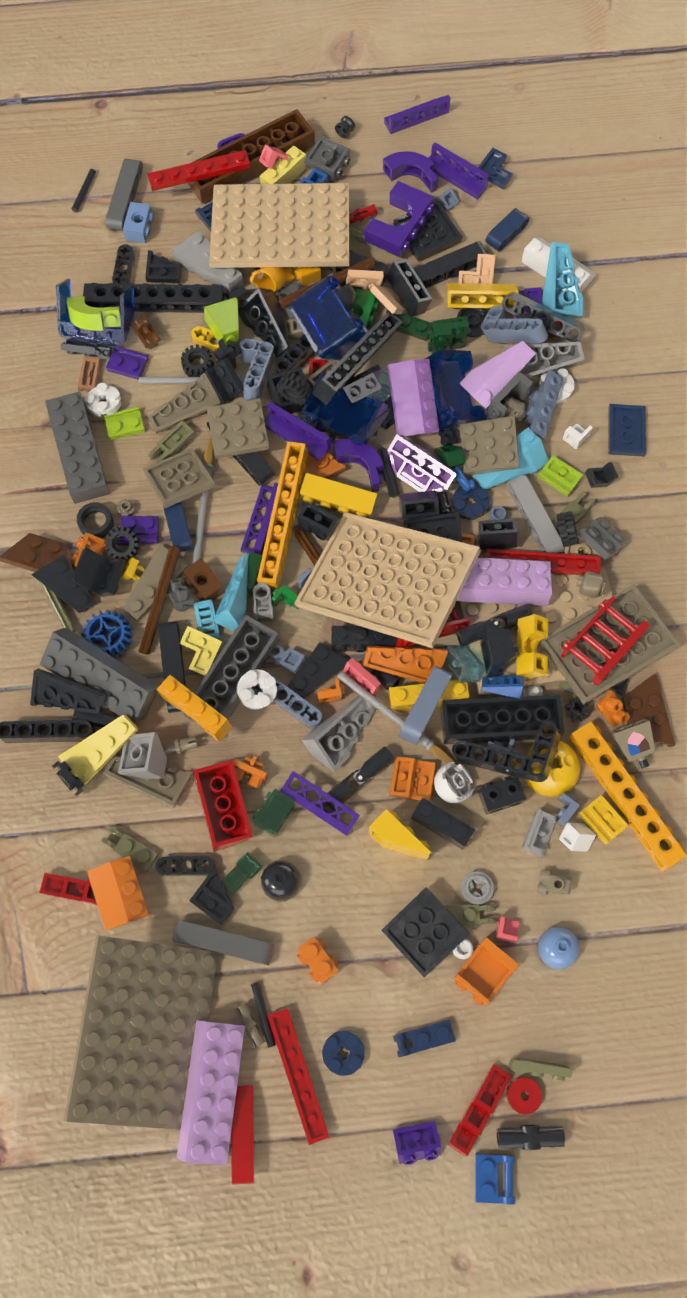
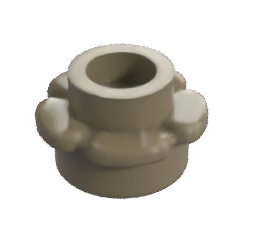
[117,499,135,516]

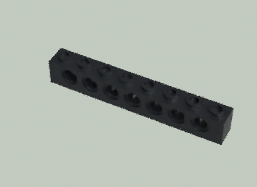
[83,283,224,313]
[312,311,402,405]

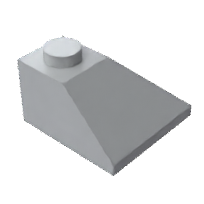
[118,732,167,779]

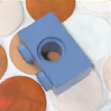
[123,202,154,244]

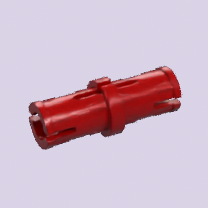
[349,204,377,224]

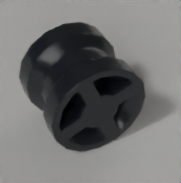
[335,116,355,138]

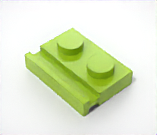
[104,407,145,441]
[537,455,583,497]

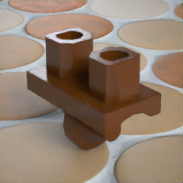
[130,315,161,349]

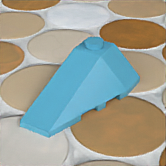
[542,242,583,318]
[472,427,549,489]
[213,553,249,631]

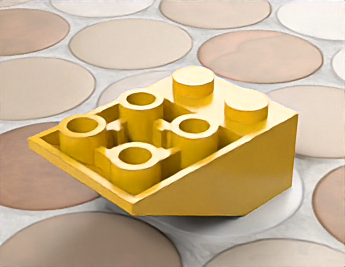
[369,809,431,860]

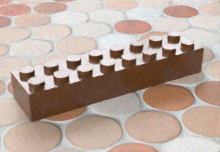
[187,109,315,204]

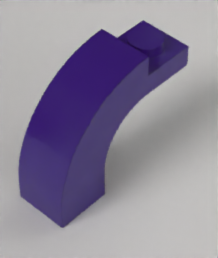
[383,151,439,193]
[333,439,383,492]

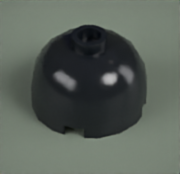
[322,283,357,318]
[261,860,301,902]

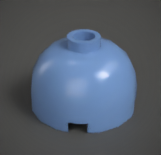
[537,927,580,970]

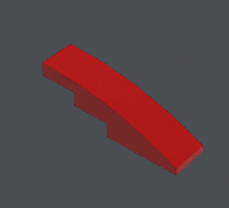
[39,873,97,905]
[447,1064,512,1157]
[231,1085,255,1185]

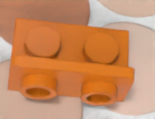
[69,532,106,571]

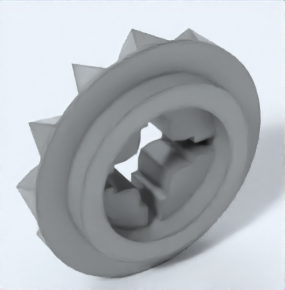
[461,871,494,905]

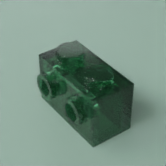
[252,789,296,838]

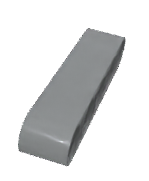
[506,474,564,553]

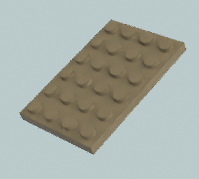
[539,584,680,705]

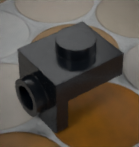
[585,462,618,488]

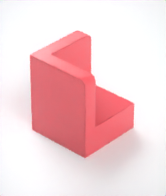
[259,144,289,169]
[495,916,519,943]

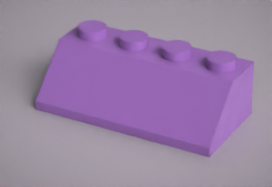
[387,359,439,437]

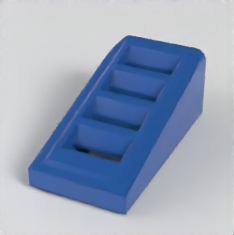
[481,676,524,698]

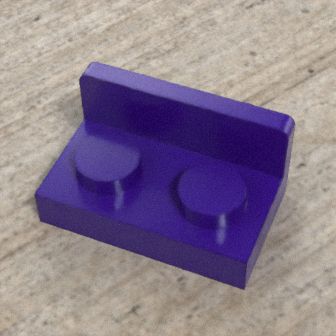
[393,1121,442,1165]

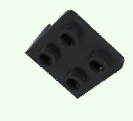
[72,548,126,597]

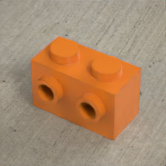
[297,936,340,985]

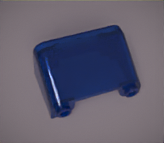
[289,276,368,361]
[425,349,487,430]
[301,373,390,446]

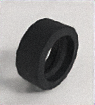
[76,502,114,538]

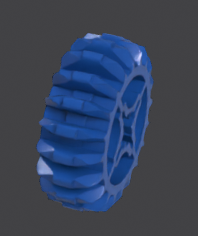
[81,610,133,659]

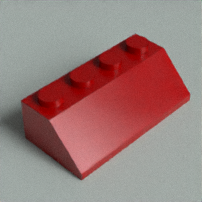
[193,760,253,852]

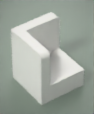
[563,424,593,450]
[559,822,596,852]

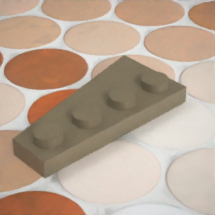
[123,544,188,622]

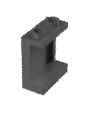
[486,371,533,420]

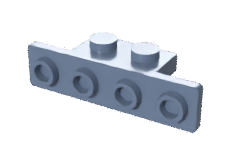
[523,370,563,439]

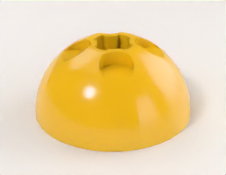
[522,741,581,797]

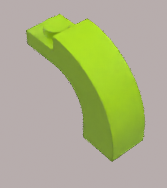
[67,296,122,331]

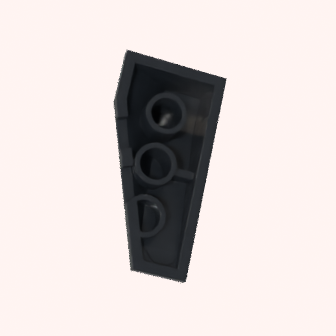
[238,288,290,357]

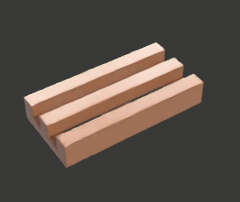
[78,357,102,392]

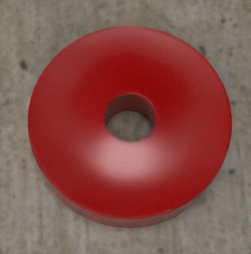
[506,1077,542,1115]

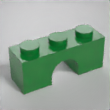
[342,289,379,345]

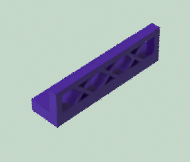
[384,95,451,134]
[428,142,489,200]
[264,402,331,462]
[240,483,278,555]
[280,771,360,836]

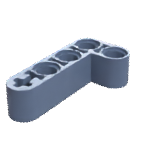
[481,305,548,344]
[240,339,273,401]
[398,665,453,745]
[250,676,322,730]

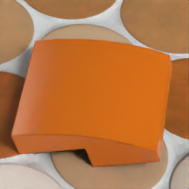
[389,756,437,802]

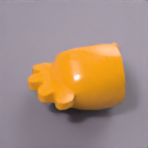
[250,267,295,293]

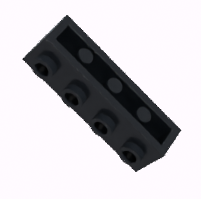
[331,626,405,653]

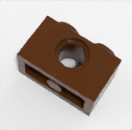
[183,558,225,602]

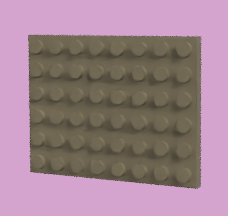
[64,935,218,1130]

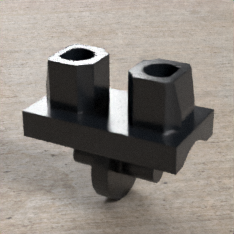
[214,339,241,369]

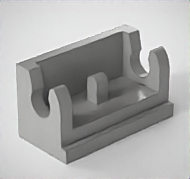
[522,809,557,858]

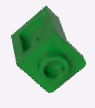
[272,585,299,610]

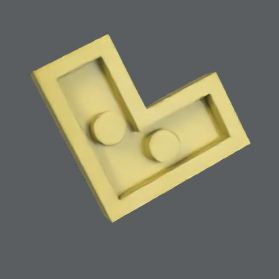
[180,626,223,676]

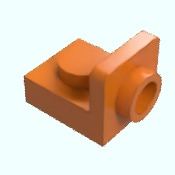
[317,677,345,704]

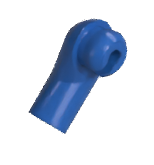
[453,467,475,491]

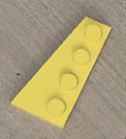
[58,715,139,785]

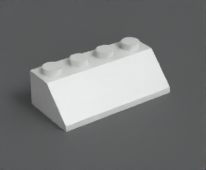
[521,238,597,293]

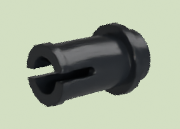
[437,492,452,515]

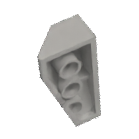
[302,695,376,771]

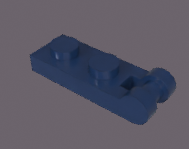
[393,1020,456,1058]

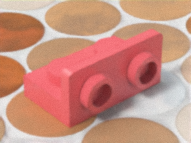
[343,658,383,696]

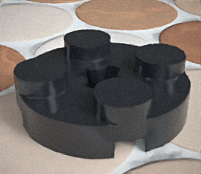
[52,761,85,797]

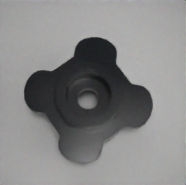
[438,428,458,446]

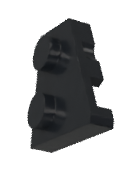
[145,250,182,283]
[189,869,235,926]

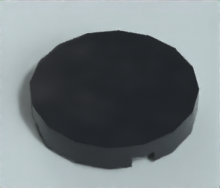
[457,308,488,338]

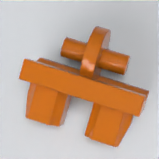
[596,690,630,727]
[233,754,268,790]

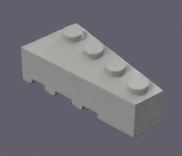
[172,231,244,295]
[503,342,585,378]

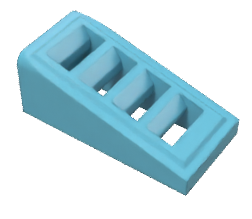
[194,600,220,639]

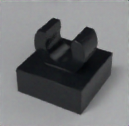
[226,286,247,308]

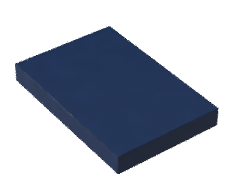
[608,404,646,457]

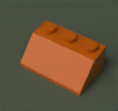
[87,856,149,931]

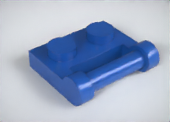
[475,1154,515,1205]

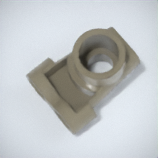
[537,869,572,895]

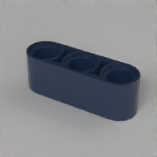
[485,208,530,252]
[163,502,193,552]

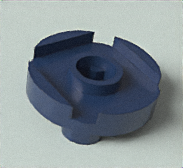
[452,485,489,520]
[322,1031,365,1076]

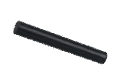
[71,169,96,212]
[251,982,276,1048]

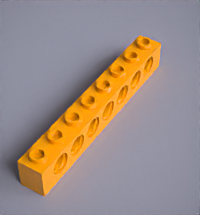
[257,442,309,590]
[569,722,687,872]

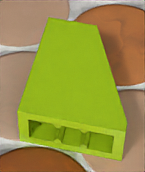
[204,297,239,346]

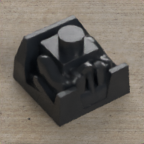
[480,627,518,676]

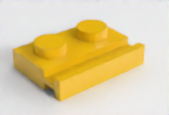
[579,795,628,845]

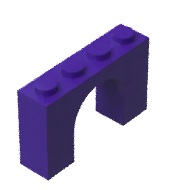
[364,181,435,257]

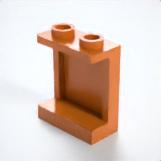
[453,937,519,1006]

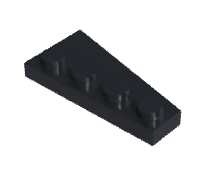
[30,668,105,714]

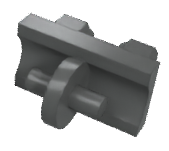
[167,578,195,612]

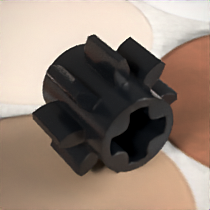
[564,698,589,722]

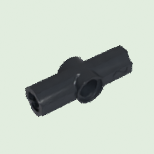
[496,1125,565,1150]

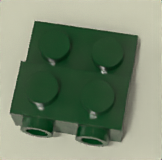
[427,320,469,356]

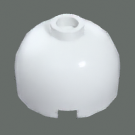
[434,762,474,803]

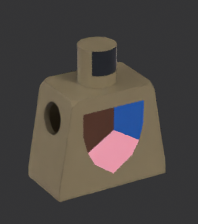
[610,719,655,769]

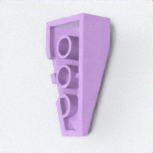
[460,341,536,409]

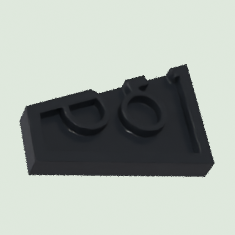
[287,642,348,699]

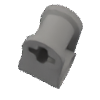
[253,583,274,621]

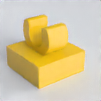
[120,558,144,581]

